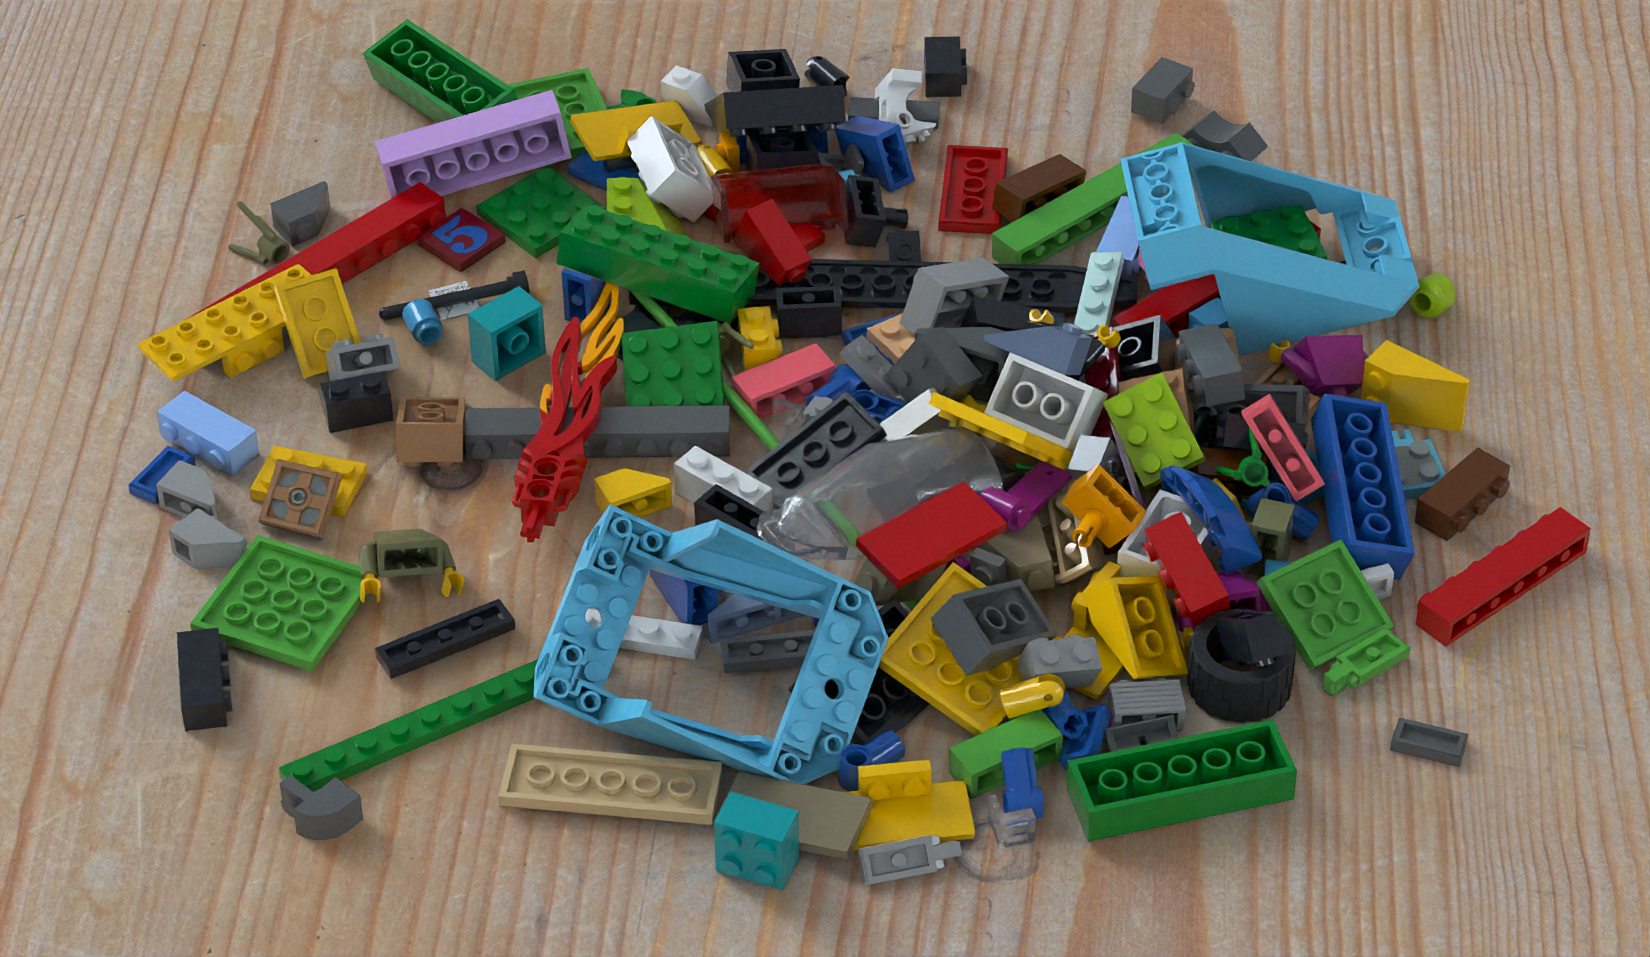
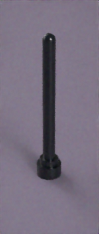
[379,270,530,320]

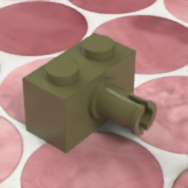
[1245,498,1295,577]

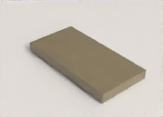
[712,772,873,860]

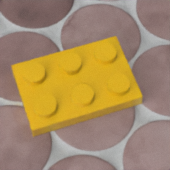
[274,268,361,379]
[250,445,368,517]

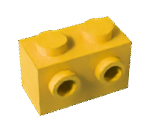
[738,306,782,372]

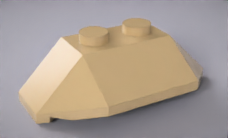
[1037,471,1106,584]

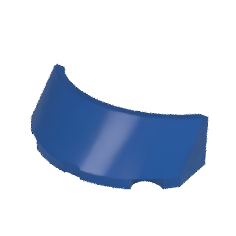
[1160,465,1262,575]

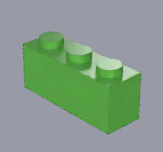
[949,709,1063,799]

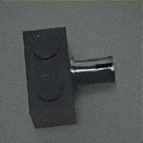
[838,175,909,248]

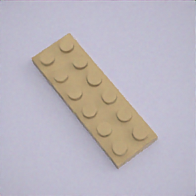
[498,743,723,825]

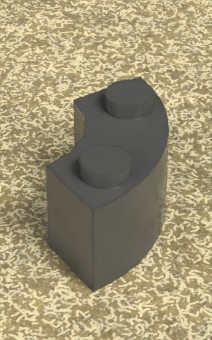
[1182,111,1268,161]

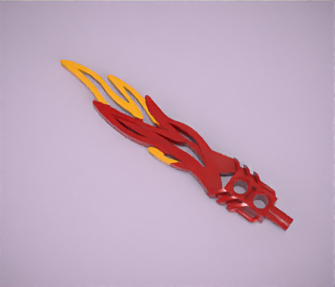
[512,282,624,543]

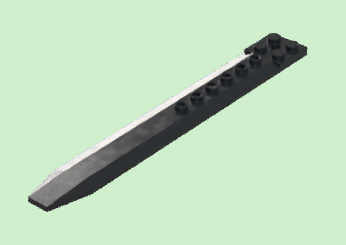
[629,257,1137,313]

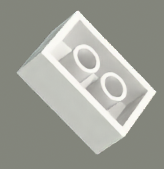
[627,116,718,223]
[984,352,1108,452]
[1117,490,1215,602]

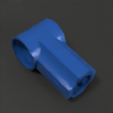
[806,364,871,406]
[1248,483,1319,541]
[1041,690,1088,740]
[838,730,905,791]
[1001,747,1044,822]

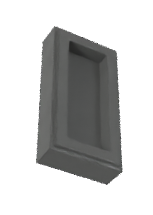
[1390,717,1469,767]

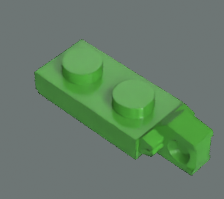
[1322,628,1410,696]

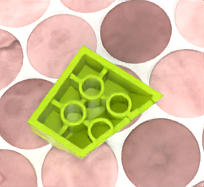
[607,177,688,236]

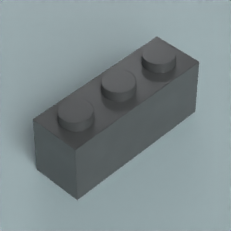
[1175,323,1245,407]

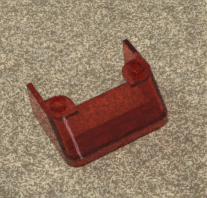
[711,164,849,243]

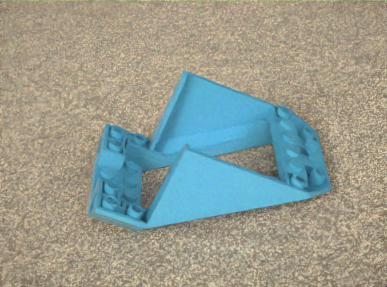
[1121,142,1419,356]
[534,505,888,784]

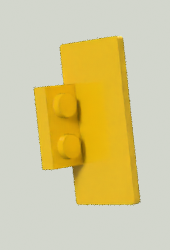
[570,101,701,161]
[844,759,975,851]

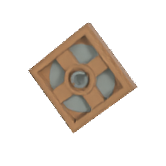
[258,459,342,539]

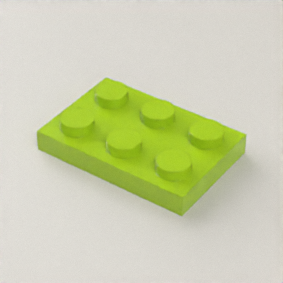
[1103,372,1206,491]

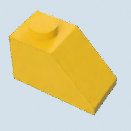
[594,468,673,518]

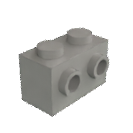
[324,334,401,381]
[1017,635,1102,689]

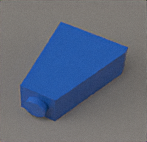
[835,116,915,192]
[650,570,718,625]

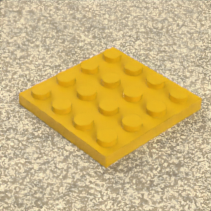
[929,392,1074,471]
[878,562,1062,736]

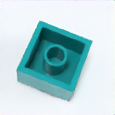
[468,286,546,381]
[714,792,800,890]

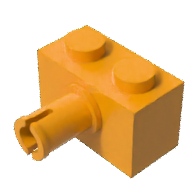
[1061,465,1147,548]

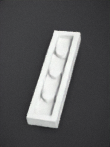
[585,609,703,660]

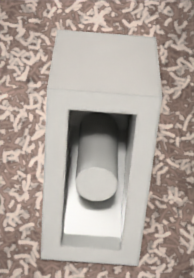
[660,65,718,128]

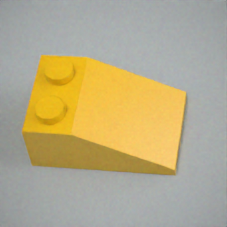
[1361,340,1470,432]
[1084,576,1188,679]

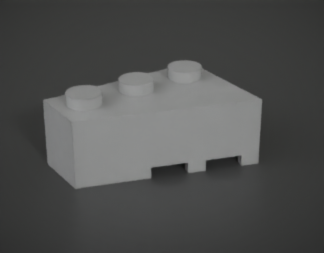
[900,258,1009,335]

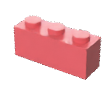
[732,343,836,420]
[1241,394,1325,502]

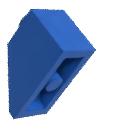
[561,268,611,329]

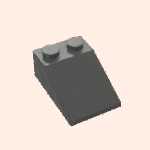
[915,327,1010,403]
[930,579,1057,676]

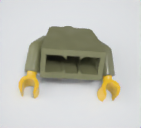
[359,529,465,603]

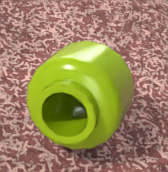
[1409,273,1456,319]

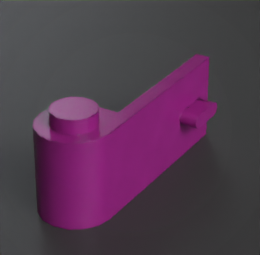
[980,460,1073,531]

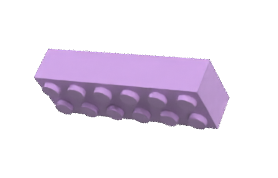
[375,90,571,199]

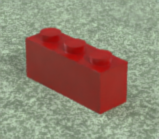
[1142,512,1231,627]

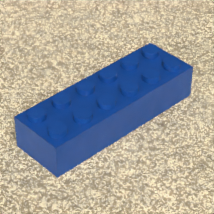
[1311,394,1415,580]

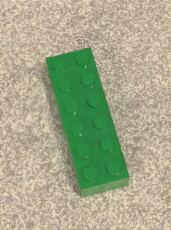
[362,19,518,123]
[556,204,760,324]
[1067,719,1297,842]

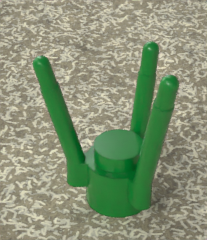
[1214,428,1270,487]

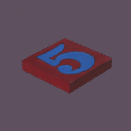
[417,208,506,272]

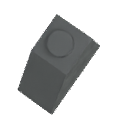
[270,181,330,247]

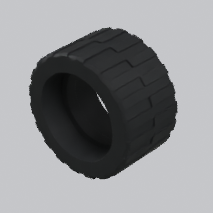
[1187,608,1296,723]

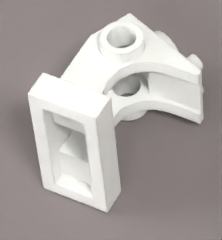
[875,68,936,146]

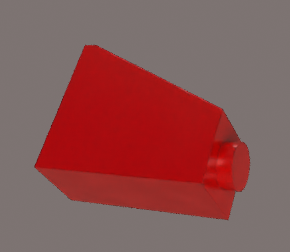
[733,199,812,286]

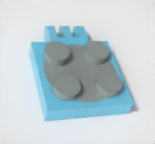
[1392,428,1446,499]

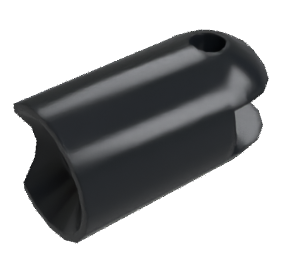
[804,56,850,97]

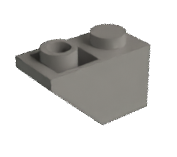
[168,508,247,569]

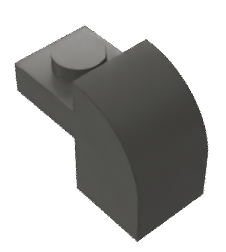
[280,775,363,840]

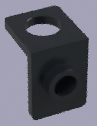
[886,230,921,262]

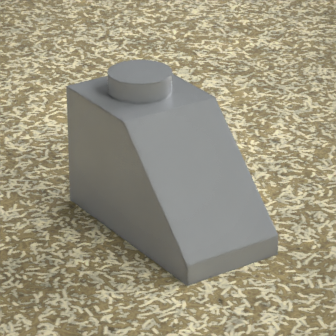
[156,460,218,518]

